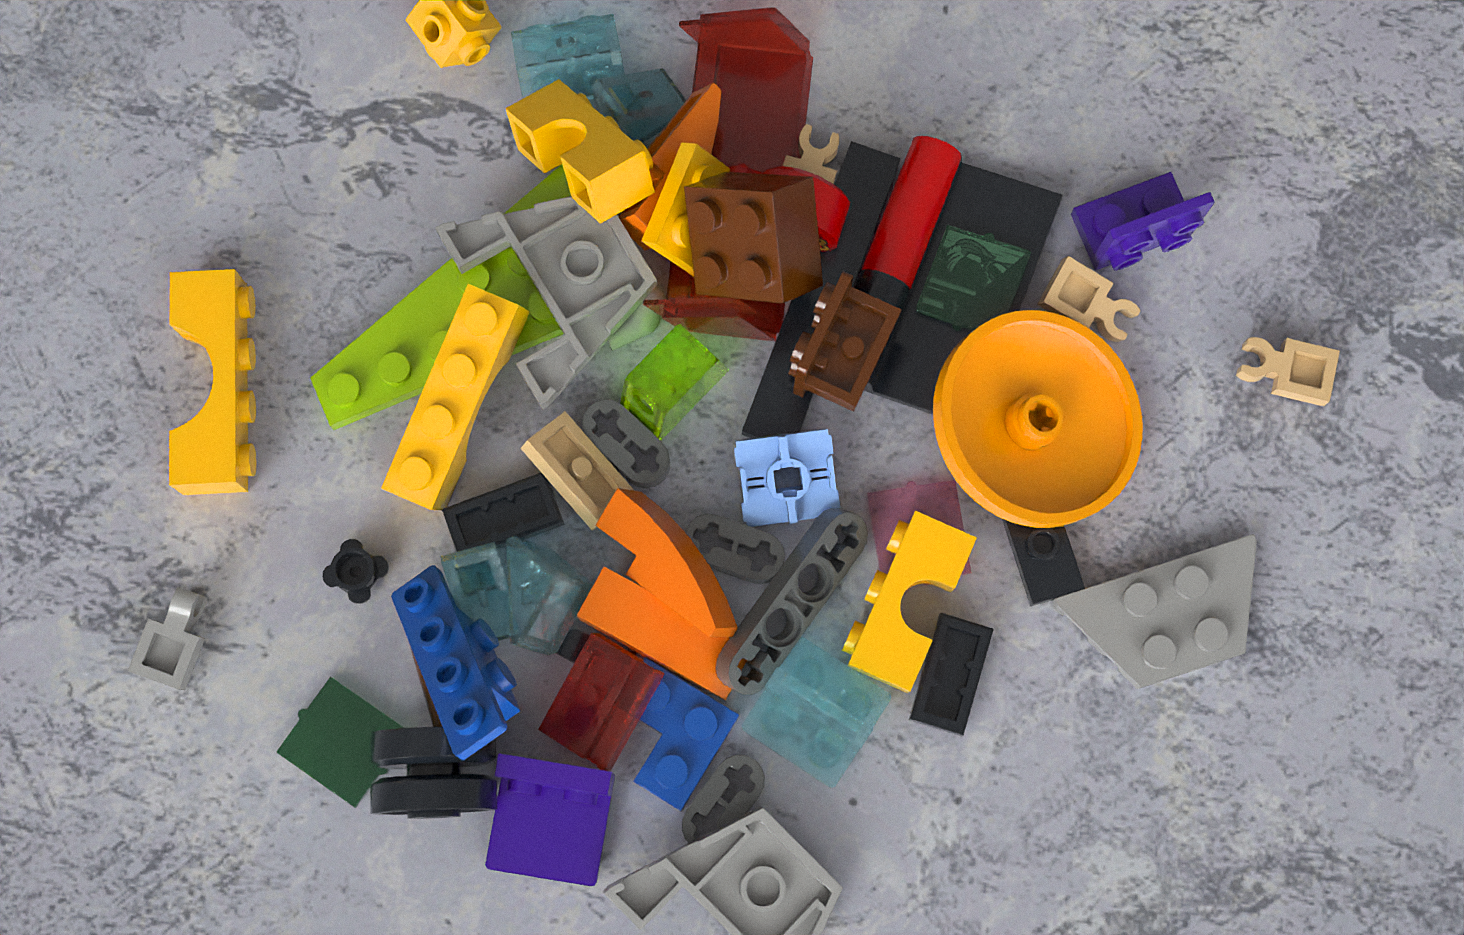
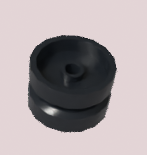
[370,727,497,819]

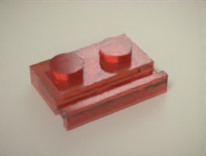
[538,633,664,771]

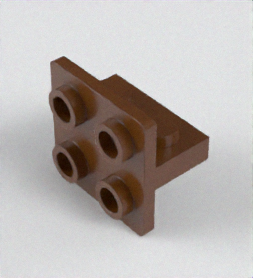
[788,271,902,412]

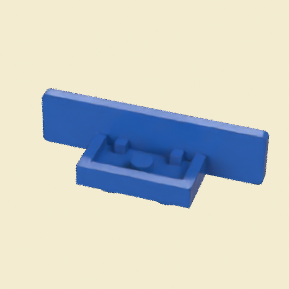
[391,565,521,760]

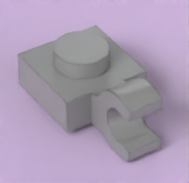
[128,587,207,690]

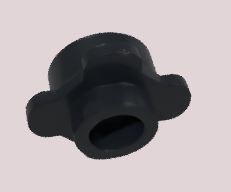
[323,539,389,604]

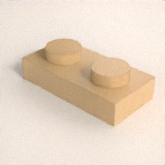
[520,411,634,531]

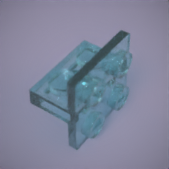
[742,637,891,788]

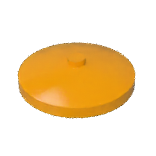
[933,310,1143,528]

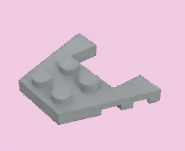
[435,196,657,410]
[603,806,843,935]

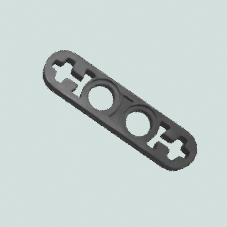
[716,508,868,695]

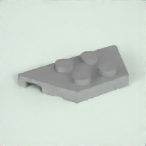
[1052,534,1257,689]

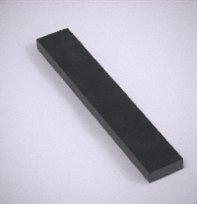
[742,141,901,438]

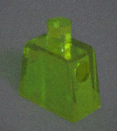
[620,323,729,440]

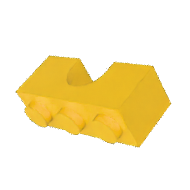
[505,79,655,224]
[842,511,977,693]

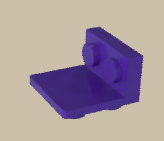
[1071,172,1215,271]
[485,753,615,886]

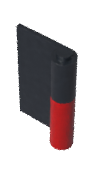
[854,136,1063,415]

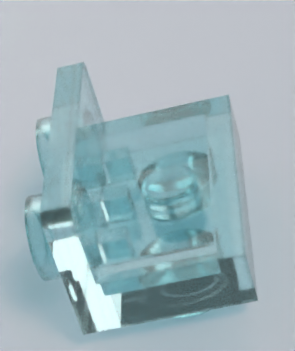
[511,14,627,99]

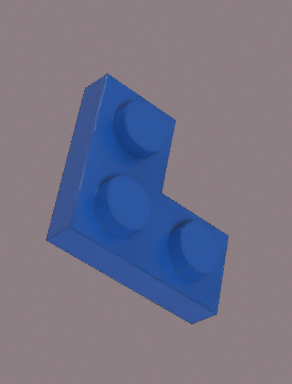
[615,657,739,812]

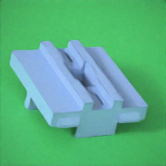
[734,428,840,527]

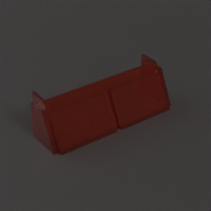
[643,7,813,341]

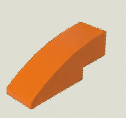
[619,82,721,251]
[595,488,738,637]
[577,566,747,701]

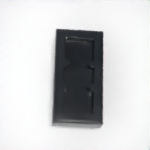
[442,473,565,563]
[1002,519,1085,607]
[908,613,994,737]

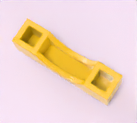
[169,269,256,495]
[381,284,530,510]

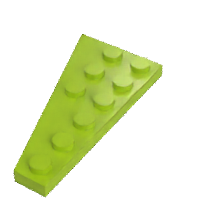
[310,164,571,430]

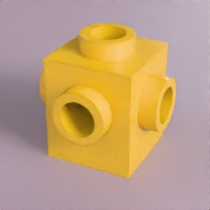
[405,0,502,68]

